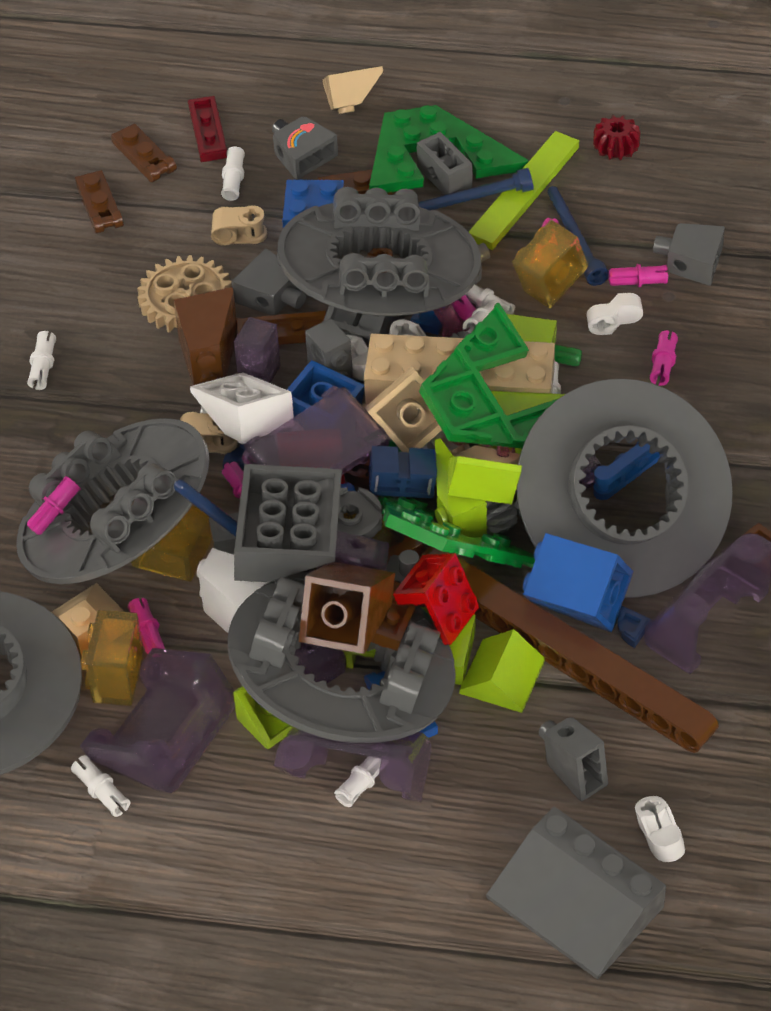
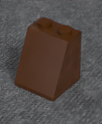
[173,287,238,385]
[299,562,395,654]

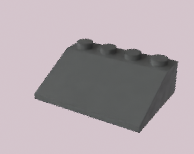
[234,464,342,582]
[486,807,666,980]

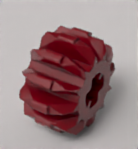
[593,114,641,161]

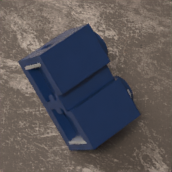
[369,446,437,499]

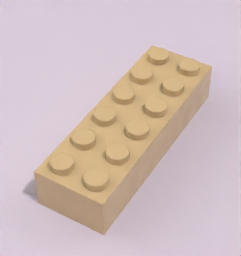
[364,334,555,404]

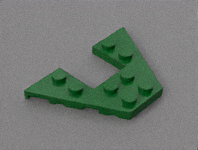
[369,105,529,193]
[419,303,559,449]
[377,496,535,568]

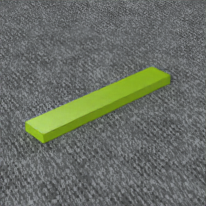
[469,131,580,250]

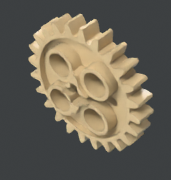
[138,255,232,332]

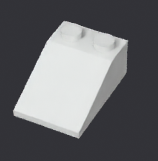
[190,372,295,444]

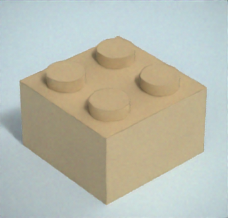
[364,367,442,452]

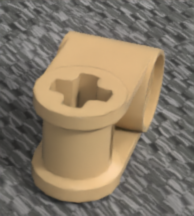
[211,206,268,246]
[180,412,238,454]

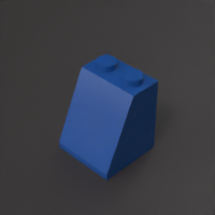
[523,533,633,632]

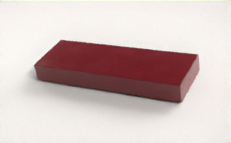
[188,96,227,162]

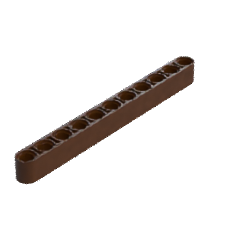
[419,546,719,753]

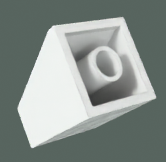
[196,548,275,633]

